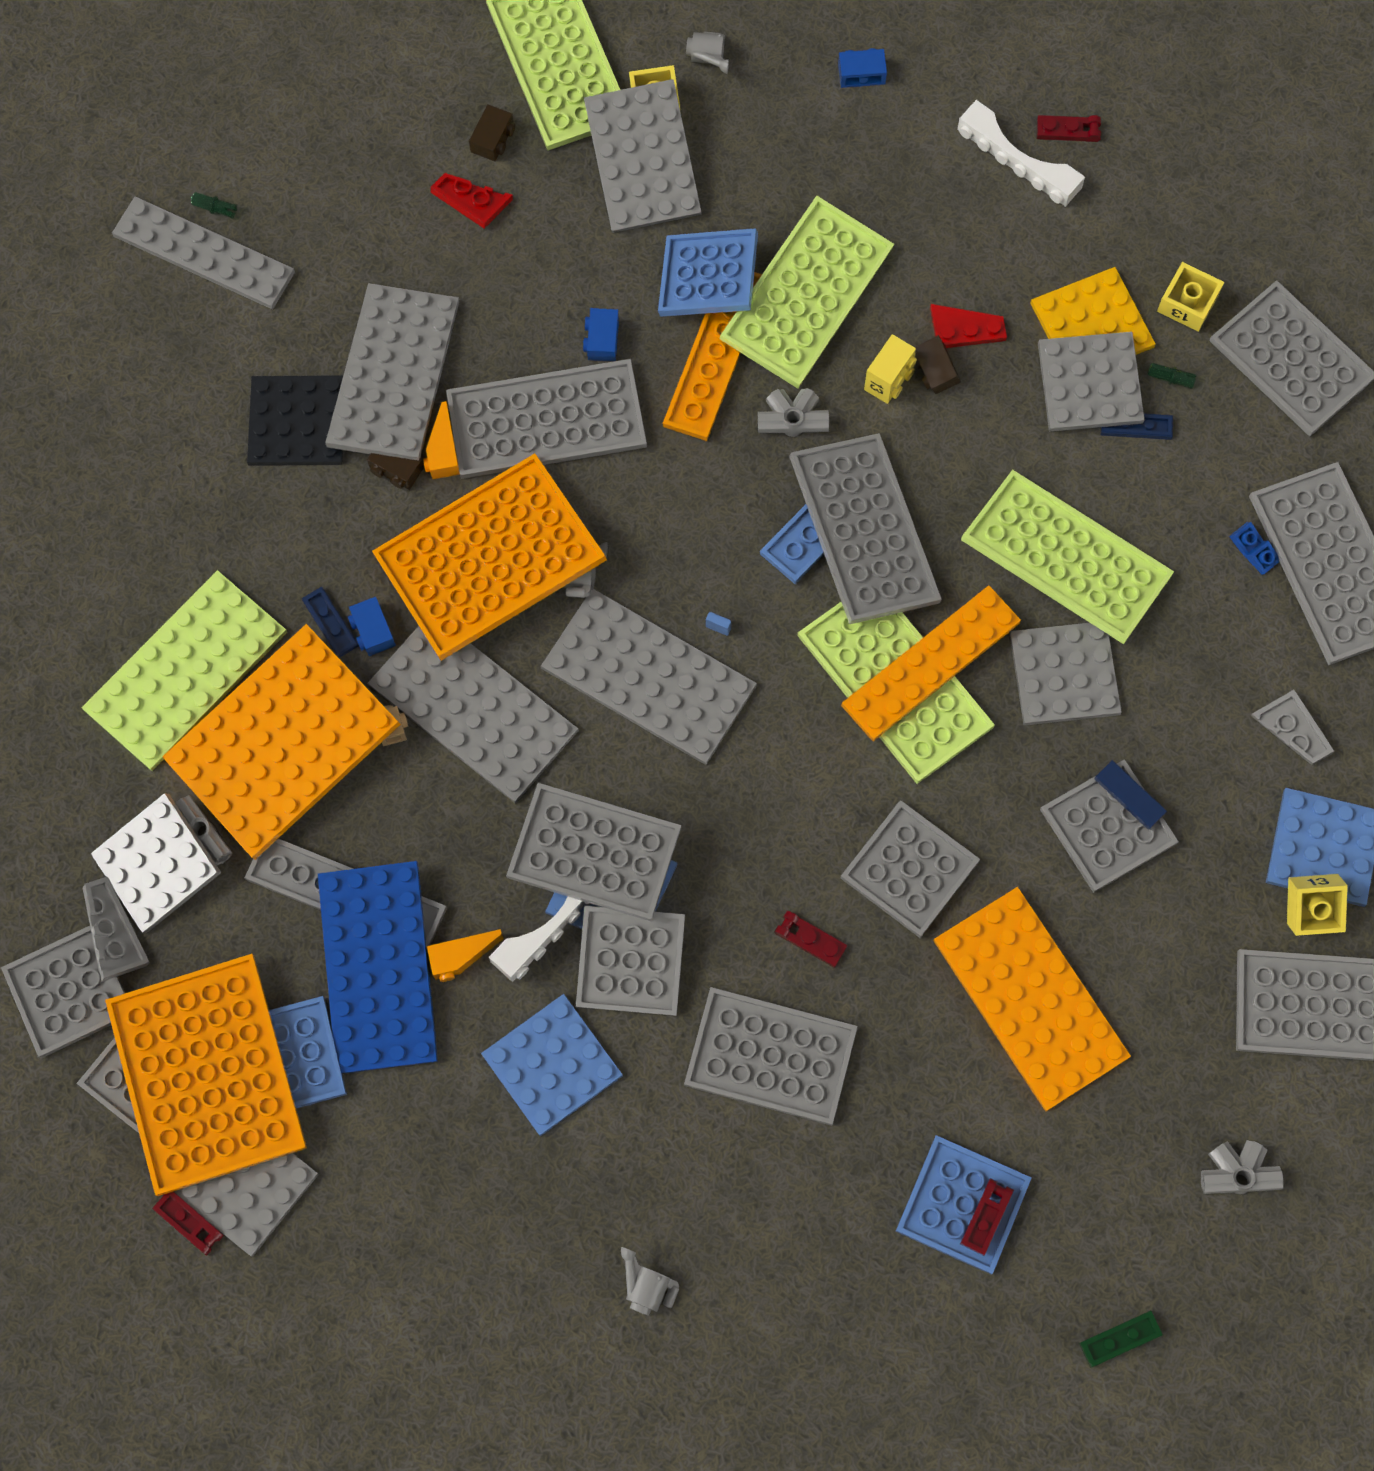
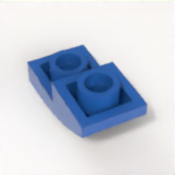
[1229,522,1280,574]

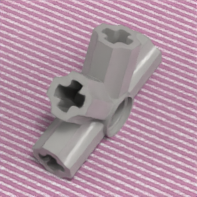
[758,388,829,437]
[175,795,233,865]
[1201,1140,1283,1194]

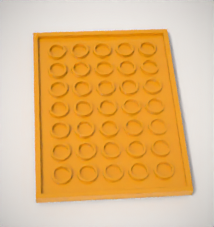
[372,453,607,661]
[163,624,401,860]
[105,954,307,1197]

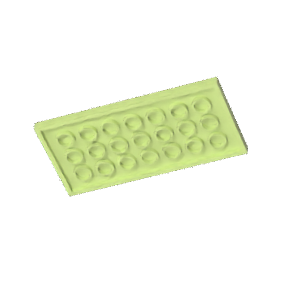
[486,0,620,151]
[719,196,894,388]
[961,470,1174,644]
[82,570,287,771]
[797,602,995,784]

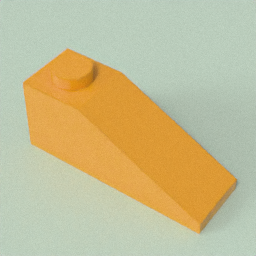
[423,401,460,479]
[427,929,504,982]

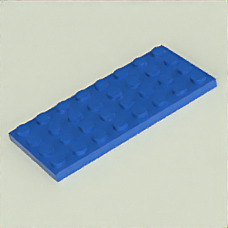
[318,861,438,1074]

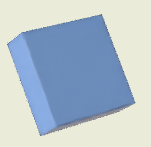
[706,612,731,636]

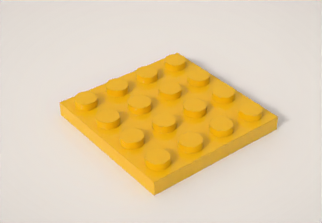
[1030,267,1155,355]

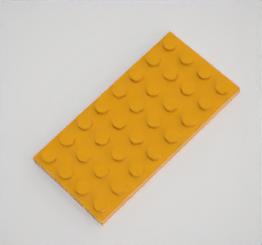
[933,887,1131,1111]

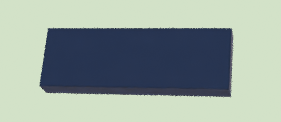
[1101,414,1173,440]
[301,587,359,658]
[1094,760,1167,830]

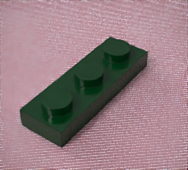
[1079,1311,1163,1368]

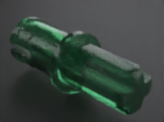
[191,192,237,219]
[1148,363,1196,389]

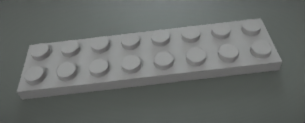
[112,197,295,310]
[244,839,447,953]

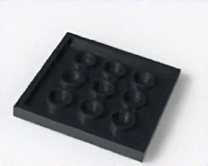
[247,375,343,466]

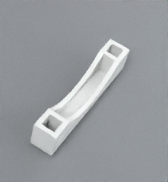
[957,100,1085,207]
[489,897,591,982]

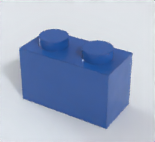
[838,48,887,88]
[583,308,619,362]
[348,597,396,656]

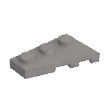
[1251,690,1334,765]

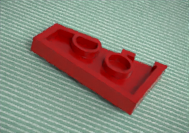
[431,173,513,229]
[930,304,1007,348]

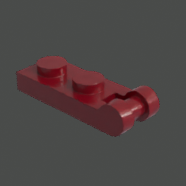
[1037,115,1101,142]
[774,911,847,968]
[960,1178,1014,1256]
[152,1191,224,1256]

